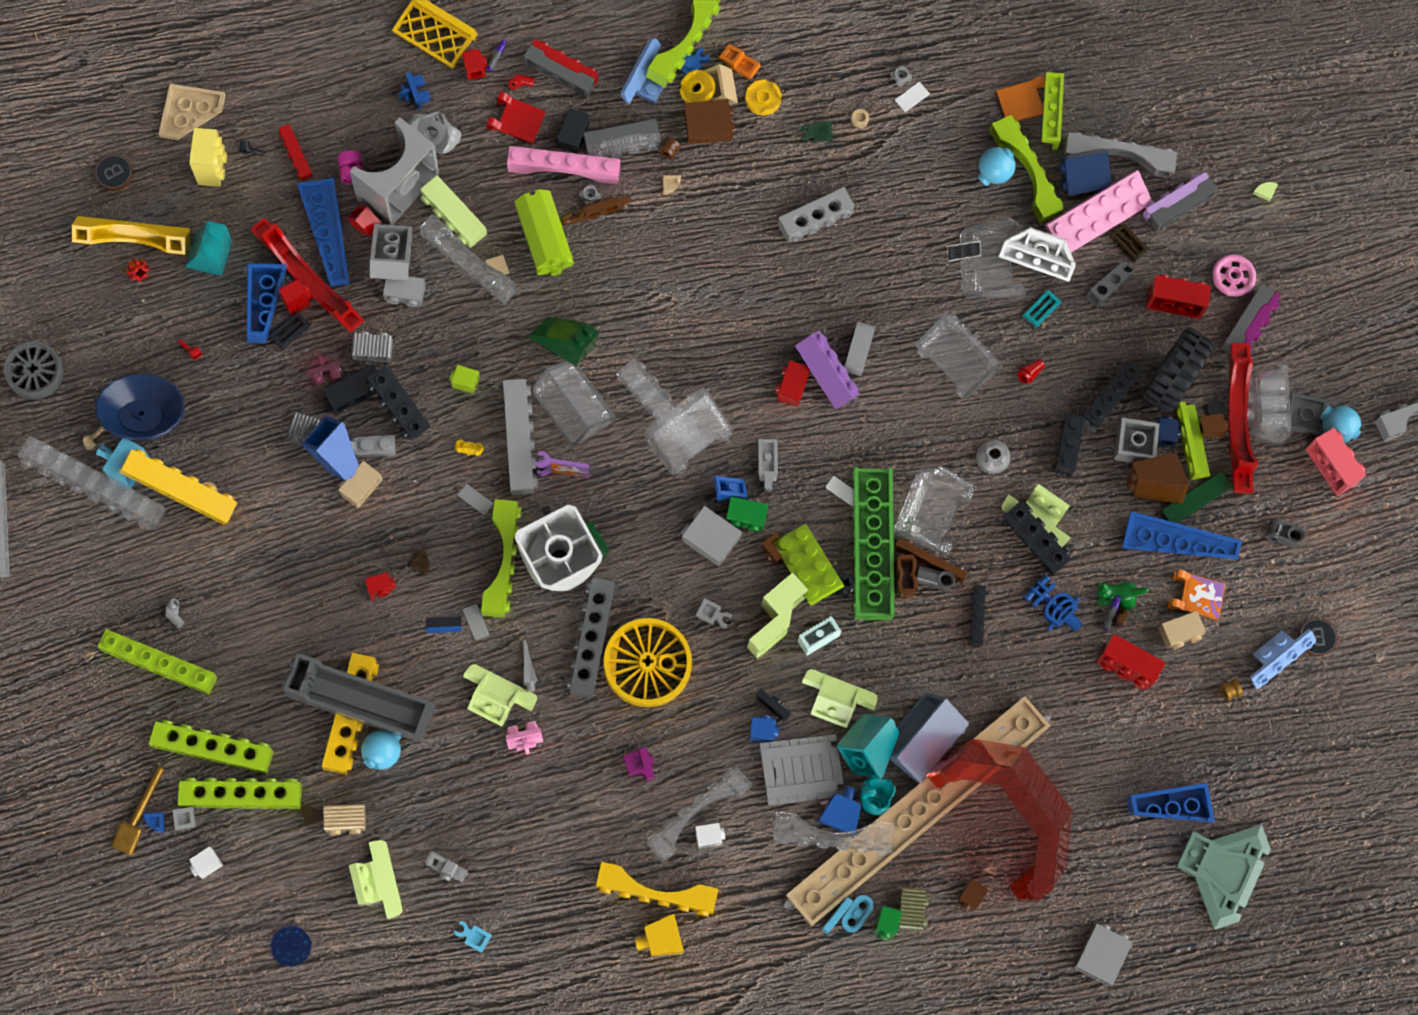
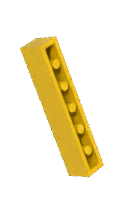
[119,449,238,525]

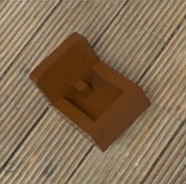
[761,532,782,565]

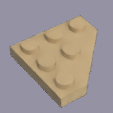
[159,84,226,140]

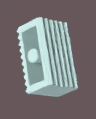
[798,616,841,655]

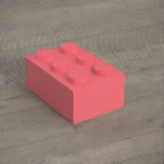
[1305,428,1366,496]

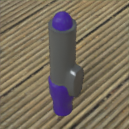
[487,39,507,71]
[1102,595,1121,631]

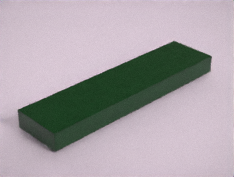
[1160,471,1233,523]

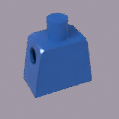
[817,786,861,836]

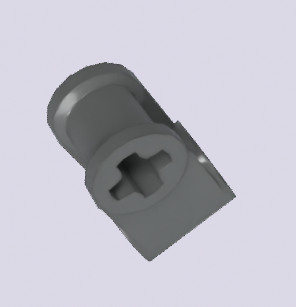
[1265,518,1305,548]

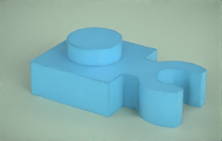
[454,921,492,953]

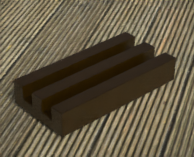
[1109,223,1149,263]

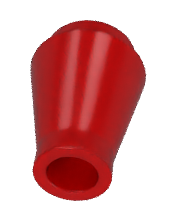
[1017,359,1045,384]

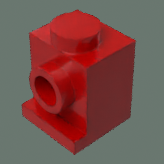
[365,572,396,601]

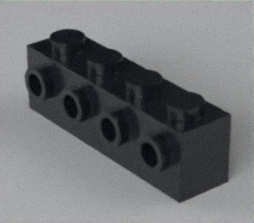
[366,365,431,441]
[1002,501,1071,575]

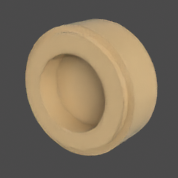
[850,109,869,128]

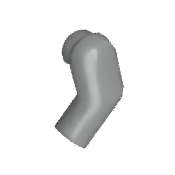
[165,599,185,628]

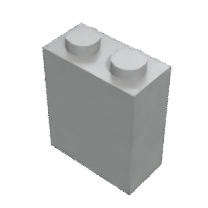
[681,506,742,567]
[1073,923,1133,987]

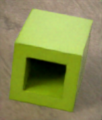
[450,365,480,394]

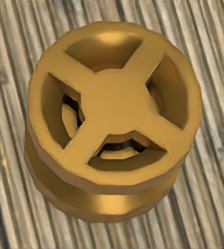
[1220,679,1243,702]

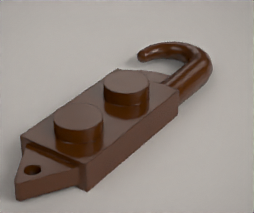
[560,196,631,225]

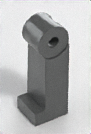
[1086,261,1135,309]

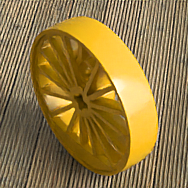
[603,618,692,708]

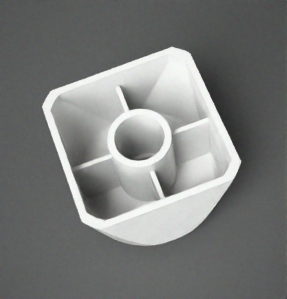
[515,505,603,591]

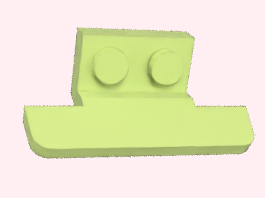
[1002,484,1071,547]
[463,664,537,726]
[802,669,878,728]
[349,840,403,919]

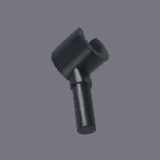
[240,140,265,156]

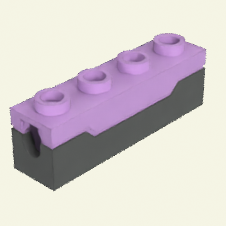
[1142,172,1218,233]

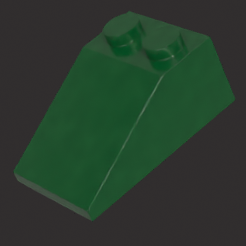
[529,317,600,366]

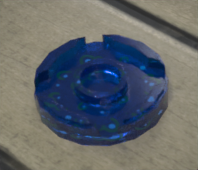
[271,926,312,967]

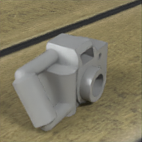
[425,851,468,883]

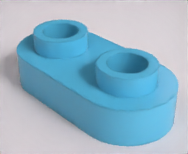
[842,895,873,932]

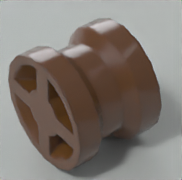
[658,136,681,160]

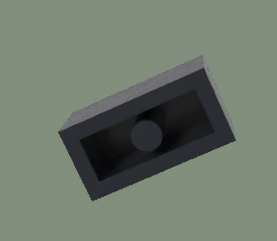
[555,108,590,154]

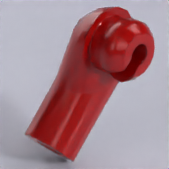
[508,74,535,90]

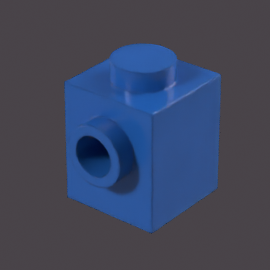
[749,715,779,742]

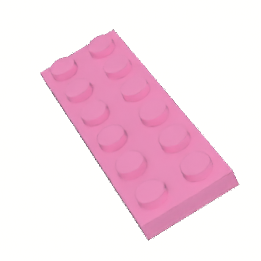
[1044,170,1152,252]

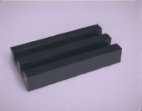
[269,311,311,351]

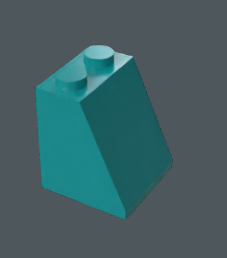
[185,221,232,276]
[836,714,900,779]

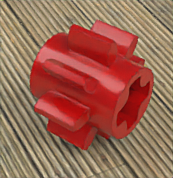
[125,258,150,282]

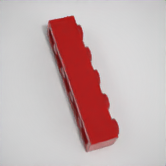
[278,124,313,182]

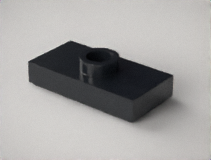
[756,688,791,722]

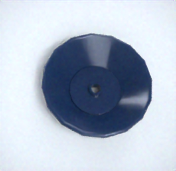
[95,374,185,441]

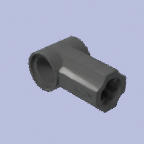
[916,566,955,592]

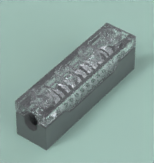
[584,119,661,157]

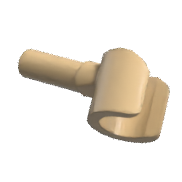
[83,426,105,450]

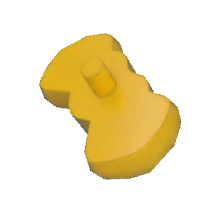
[455,439,484,456]

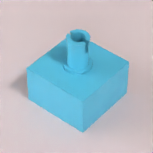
[96,438,149,491]

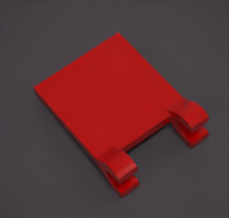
[486,91,546,145]

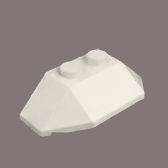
[999,227,1076,282]

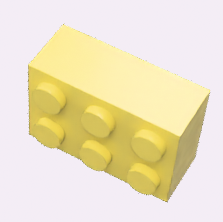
[189,128,227,187]

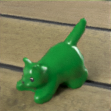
[1097,582,1149,610]

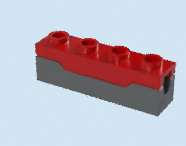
[524,39,598,98]

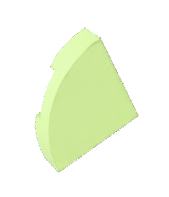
[1253,182,1278,202]

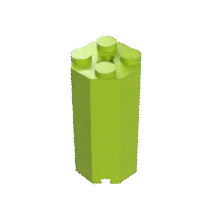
[515,189,574,276]

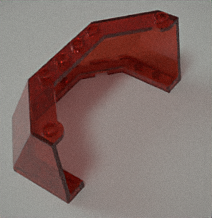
[925,739,1073,902]

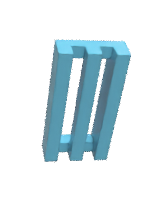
[822,897,854,935]

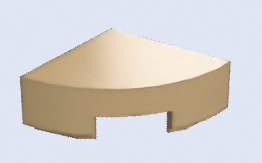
[663,175,681,195]
[485,255,509,274]

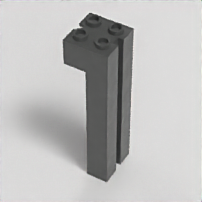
[282,653,436,743]

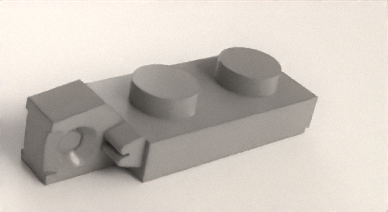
[350,435,396,457]
[758,439,778,492]

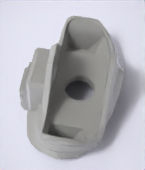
[407,112,461,154]

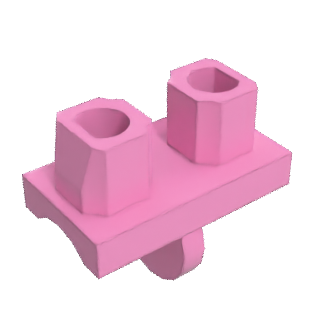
[505,721,543,755]

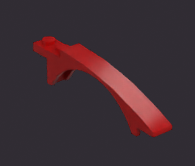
[250,217,364,333]
[1228,343,1258,494]

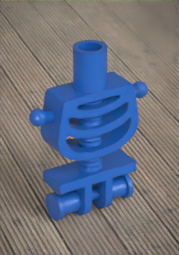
[1023,574,1083,632]

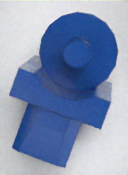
[398,72,431,110]

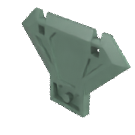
[1175,824,1271,930]

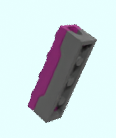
[1221,284,1281,354]

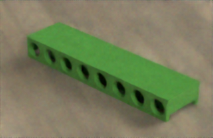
[853,467,894,620]

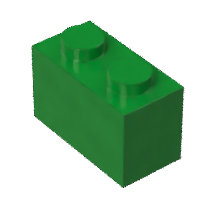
[726,497,769,532]
[873,906,902,941]

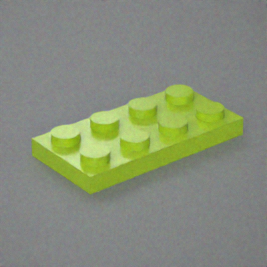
[773,523,844,606]

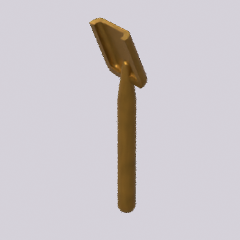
[111,767,164,855]

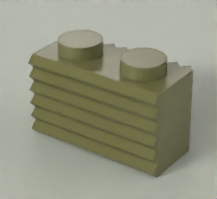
[898,887,929,931]

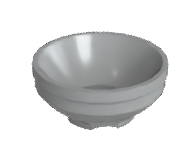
[976,440,1010,474]

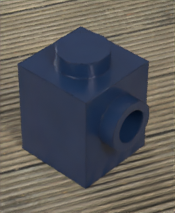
[1157,416,1181,447]

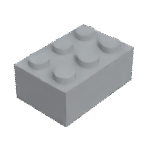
[370,224,412,280]

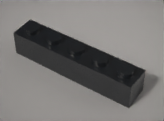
[969,585,986,647]

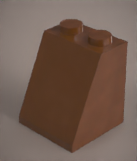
[1126,452,1189,504]

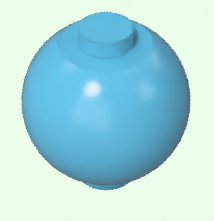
[977,147,1015,186]
[1319,405,1361,443]
[361,730,401,770]

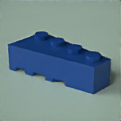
[247,263,286,343]
[1126,783,1215,822]

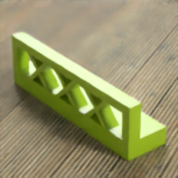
[1041,72,1064,150]
[1175,402,1210,481]

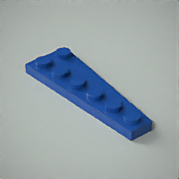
[297,178,350,287]
[1121,511,1242,560]

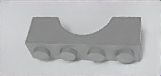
[1375,400,1418,442]

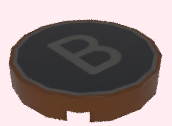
[95,154,133,191]
[1298,618,1337,657]

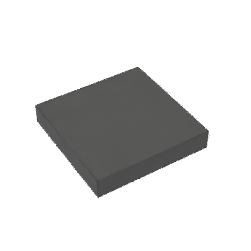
[1284,392,1328,437]

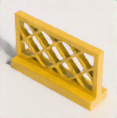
[392,0,478,69]

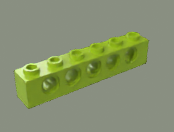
[97,629,218,695]
[149,720,274,774]
[178,778,302,809]

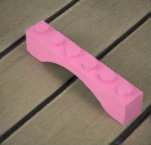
[507,146,620,185]

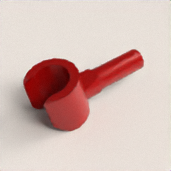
[178,339,202,359]

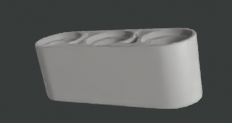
[845,321,876,376]

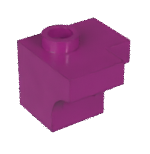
[623,747,655,782]

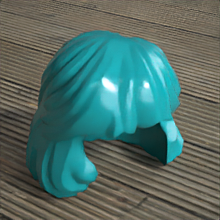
[860,777,896,815]

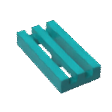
[1022,290,1062,328]

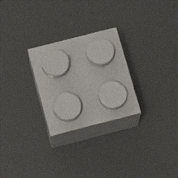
[1114,418,1160,463]

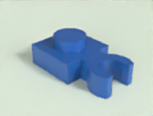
[680,48,710,76]

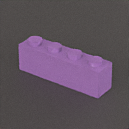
[795,331,860,410]

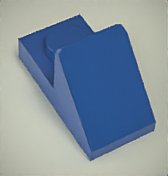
[713,476,747,503]

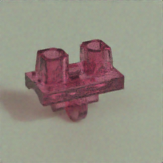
[307,352,342,385]

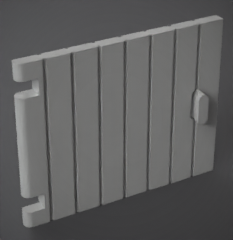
[759,734,844,806]

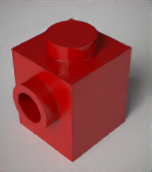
[462,49,487,80]
[347,205,381,236]

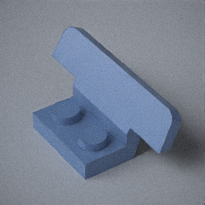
[621,38,664,104]

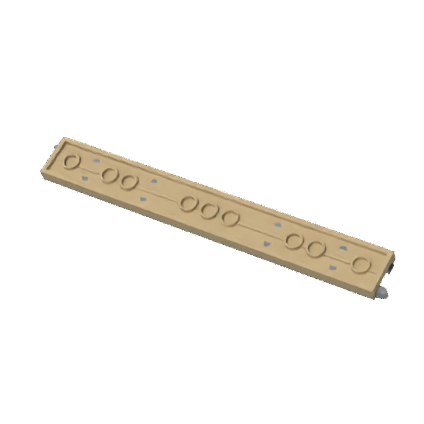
[784,696,1051,927]

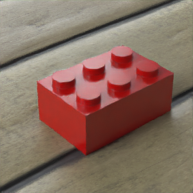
[1145,274,1211,319]
[1096,634,1166,690]

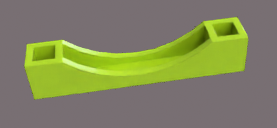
[646,0,721,88]
[989,115,1063,224]
[481,499,522,618]

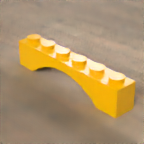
[72,216,190,255]
[596,862,719,917]

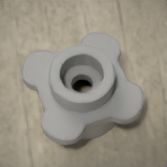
[890,66,912,87]
[579,185,601,205]

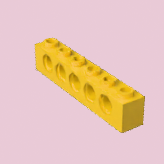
[322,653,379,775]

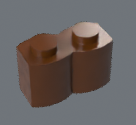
[895,555,918,598]

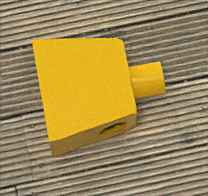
[635,914,684,956]

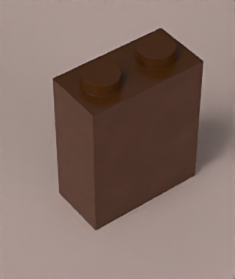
[684,99,736,145]

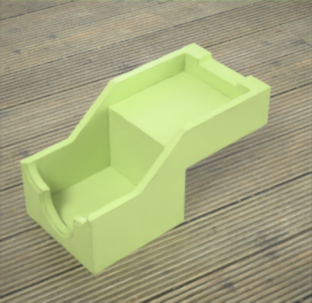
[747,573,808,659]

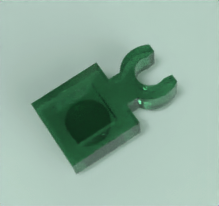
[800,121,833,142]

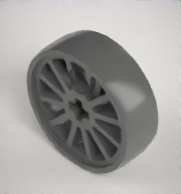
[4,341,64,400]

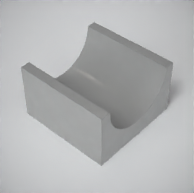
[350,117,439,225]

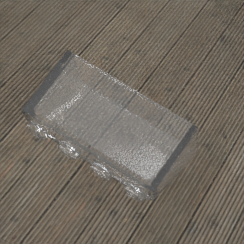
[533,361,616,446]

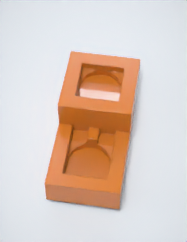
[719,44,761,80]

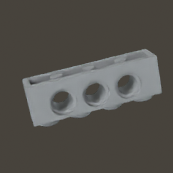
[778,187,855,243]

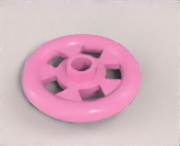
[1212,254,1256,297]

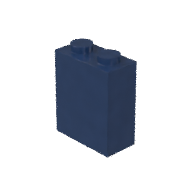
[1058,149,1111,196]

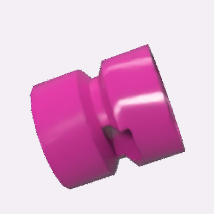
[337,150,364,184]

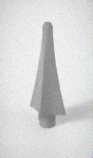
[522,640,537,692]

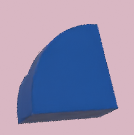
[143,812,165,833]

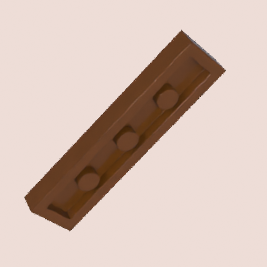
[894,538,968,584]

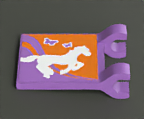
[536,451,589,479]

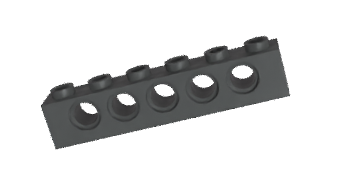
[567,578,615,698]

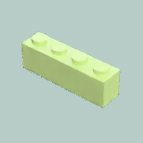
[420,175,487,248]

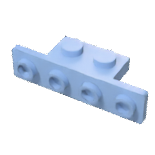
[1250,629,1316,689]

